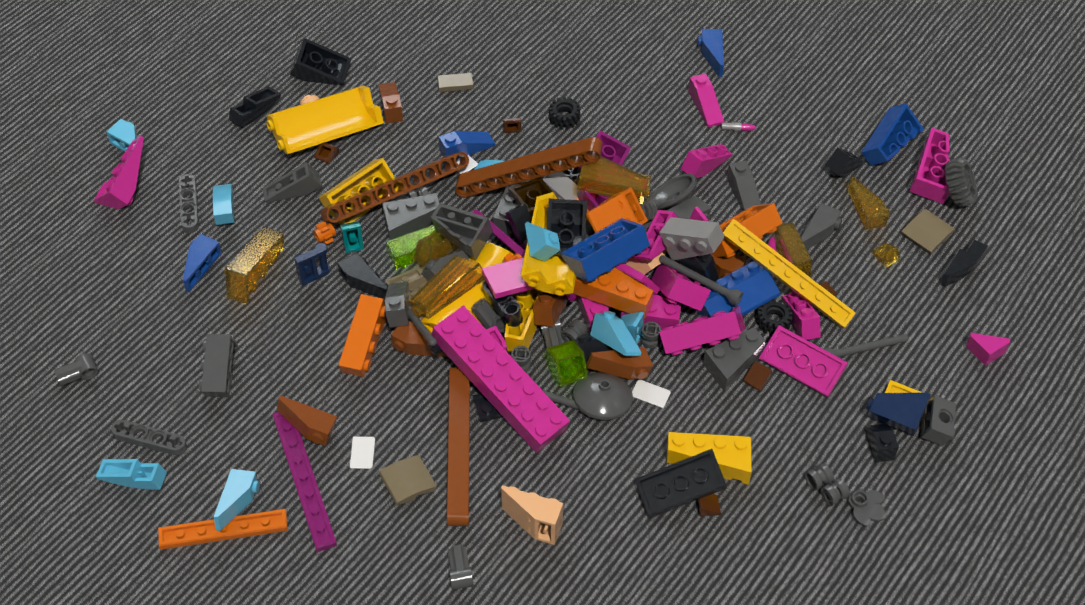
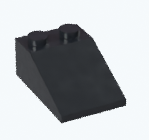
[290,38,351,86]
[547,199,587,255]

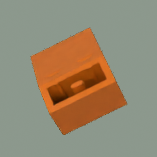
[586,187,648,233]

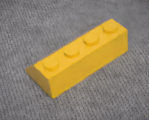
[318,158,399,225]

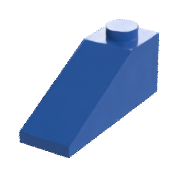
[698,29,724,77]
[439,131,495,159]
[183,234,222,292]

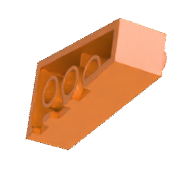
[573,267,654,319]
[338,294,387,377]

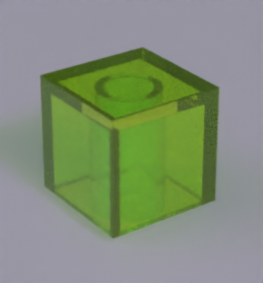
[546,340,588,386]

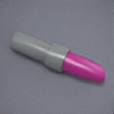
[721,122,756,131]

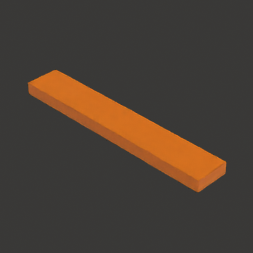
[158,509,288,550]

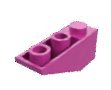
[681,144,733,178]
[782,292,821,340]

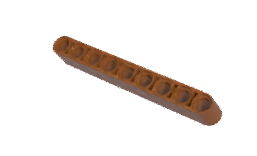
[455,137,603,197]
[321,152,469,223]
[447,367,470,526]

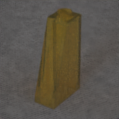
[577,156,651,204]
[774,222,812,292]
[409,255,485,319]

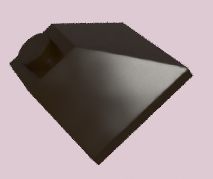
[508,177,558,217]

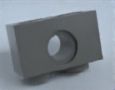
[921,395,957,446]

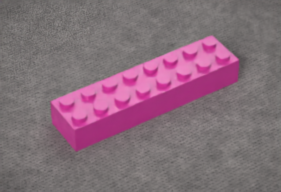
[432,305,570,453]

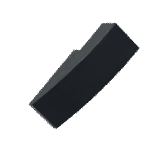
[229,86,281,128]
[505,204,532,251]
[941,239,988,287]

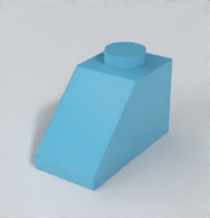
[107,119,138,151]
[525,222,560,261]
[620,311,644,344]

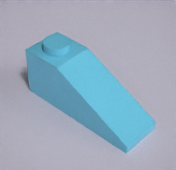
[590,311,641,356]
[214,469,260,531]

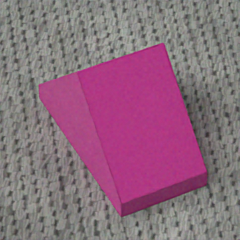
[966,333,1010,366]

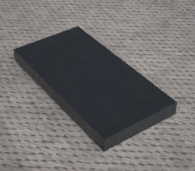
[635,449,728,518]

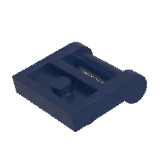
[294,243,331,286]

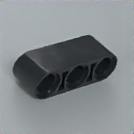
[483,280,523,327]

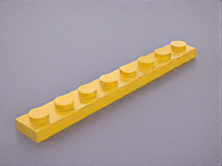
[723,219,856,329]

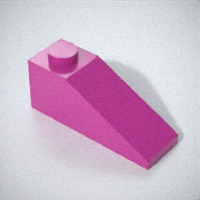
[688,73,724,128]
[634,210,678,260]

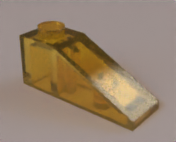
[848,177,890,230]
[413,233,457,267]

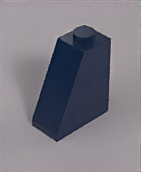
[866,393,931,436]

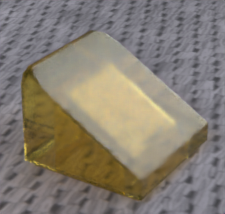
[872,243,900,267]

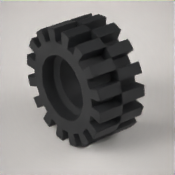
[549,97,580,129]
[756,299,793,336]

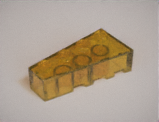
[224,227,284,305]

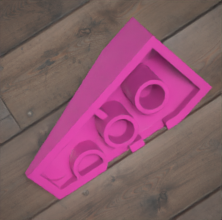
[93,136,144,209]

